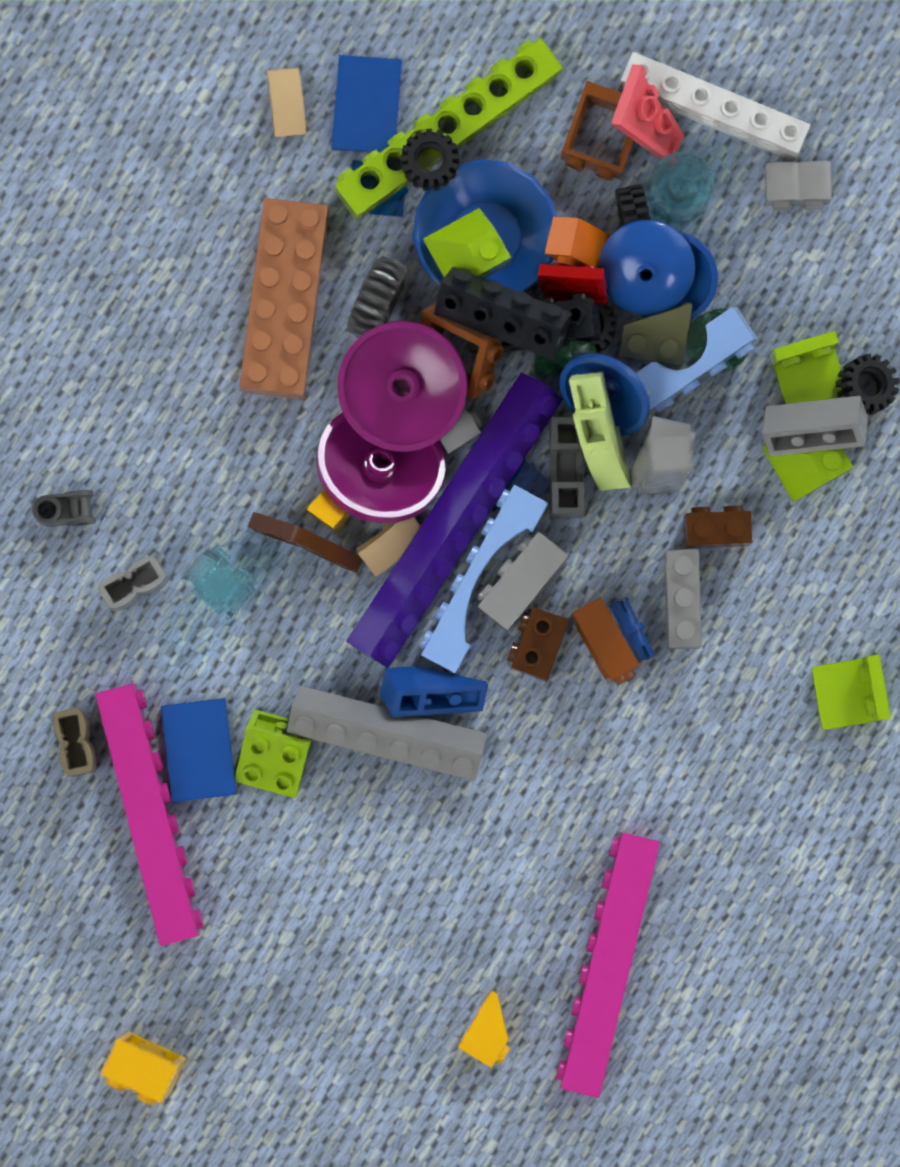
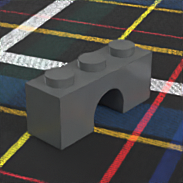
[549,417,585,518]

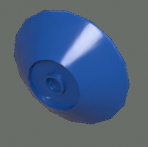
[413,159,557,293]

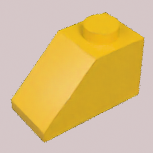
[307,490,350,533]
[458,989,510,1068]

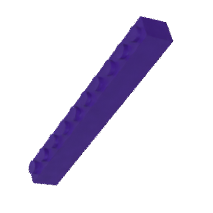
[346,372,563,668]

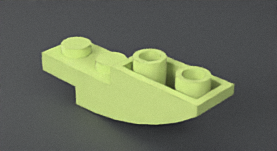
[569,372,632,491]

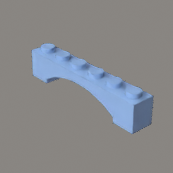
[419,485,548,674]

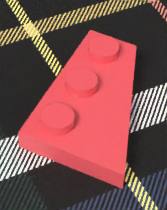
[611,64,684,164]

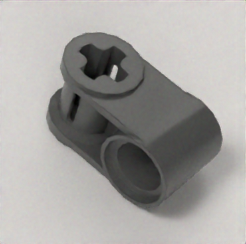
[32,490,96,527]

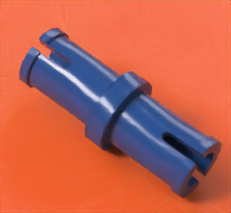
[609,597,656,663]

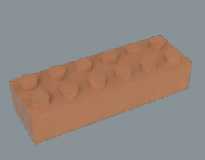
[239,198,329,400]

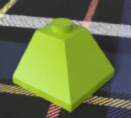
[423,208,511,279]
[762,445,853,502]

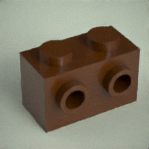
[683,505,753,549]
[507,607,569,682]

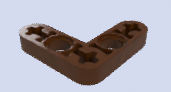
[247,512,363,573]

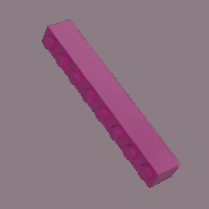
[95,683,204,946]
[556,832,660,1098]

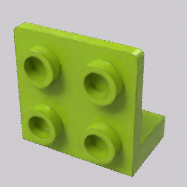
[769,331,844,404]
[811,654,891,730]
[235,709,313,798]

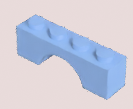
[636,307,758,413]

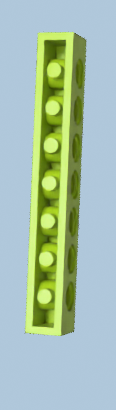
[334,38,563,222]

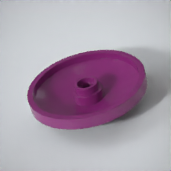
[337,321,468,452]
[316,412,445,523]

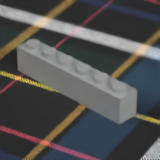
[631,435,693,496]
[286,685,487,781]

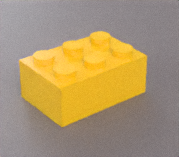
[100,1031,187,1105]

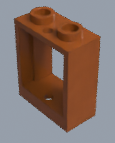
[561,81,634,181]
[420,303,503,399]
[570,597,640,686]

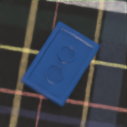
[331,55,402,153]
[161,698,237,802]

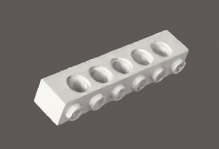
[619,52,811,161]

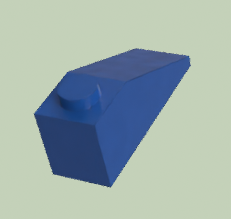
[380,666,488,717]

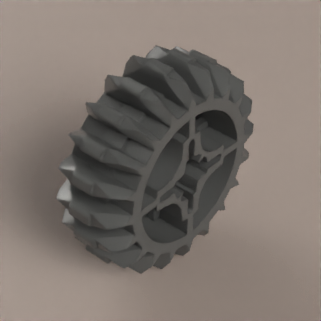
[347,256,408,338]

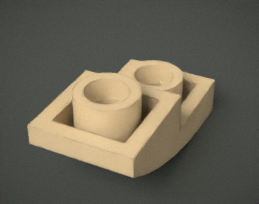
[267,67,306,137]
[356,517,421,577]

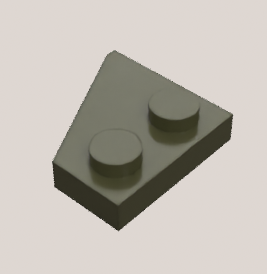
[619,303,692,366]

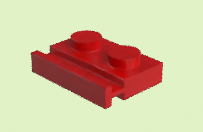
[538,263,608,304]

